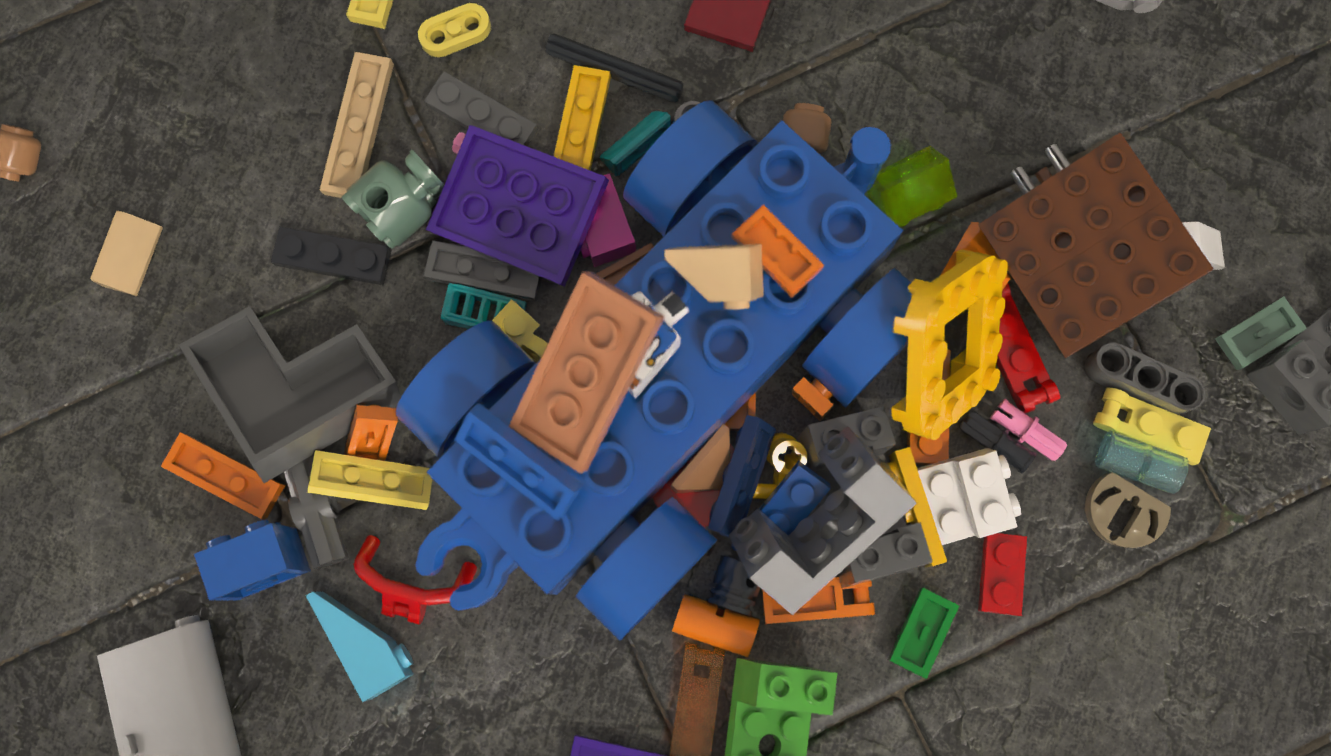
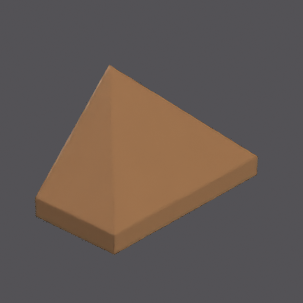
[670,424,730,493]

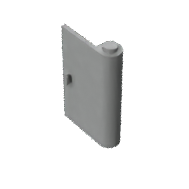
[97,615,241,756]

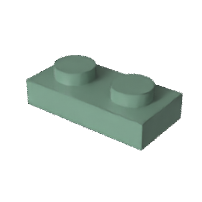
[1215,297,1307,370]

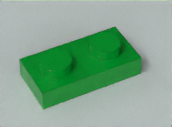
[888,588,959,679]

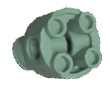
[341,149,444,250]

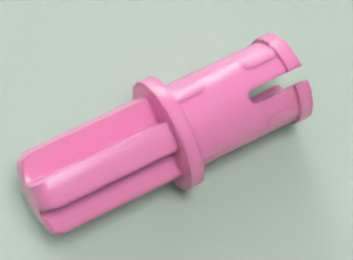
[990,398,1067,461]

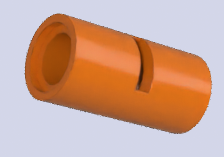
[672,593,760,658]

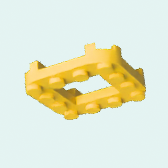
[891,250,1008,440]

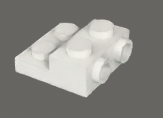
[917,448,1021,545]

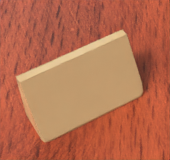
[91,211,163,296]

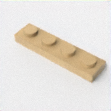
[320,52,394,198]

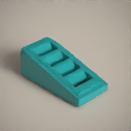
[441,283,527,329]

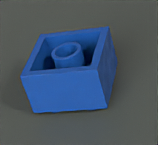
[194,520,311,600]

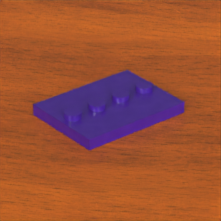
[426,125,609,287]

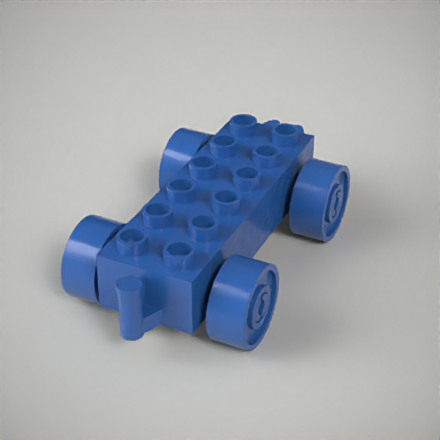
[396,100,911,641]

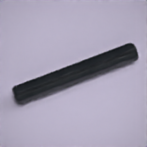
[545,33,684,102]

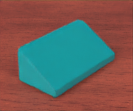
[600,111,671,176]

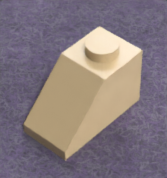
[664,244,764,309]

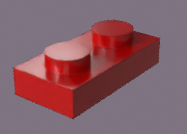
[978,533,1027,616]

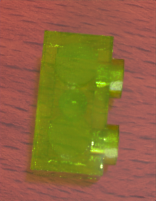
[867,145,957,227]

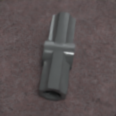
[284,455,349,569]

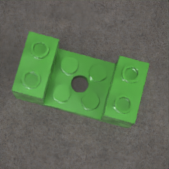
[725,658,837,756]

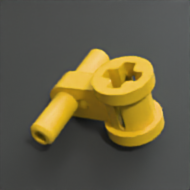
[753,433,807,499]

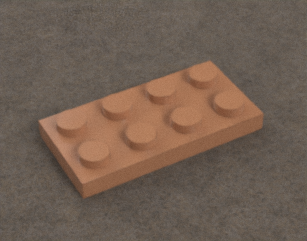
[509,272,665,473]

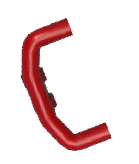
[353,535,477,625]

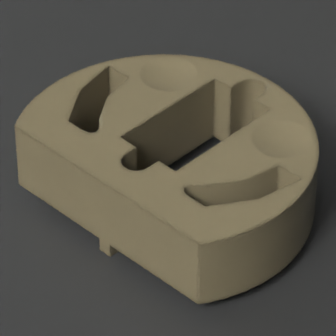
[1085,472,1171,548]

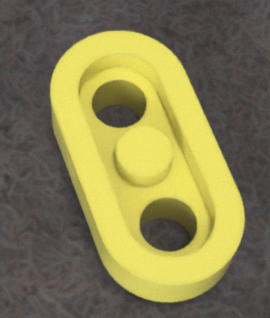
[418,3,491,57]

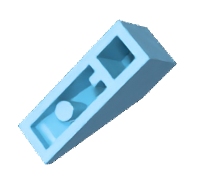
[306,592,413,702]

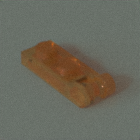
[670,642,725,756]

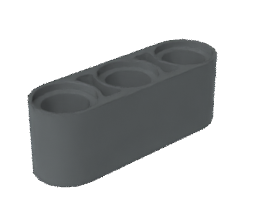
[1084,342,1206,415]

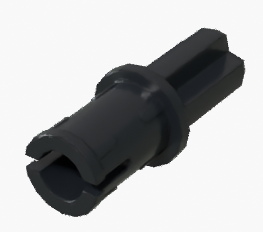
[960,411,1037,474]

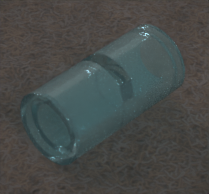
[1095,431,1189,494]

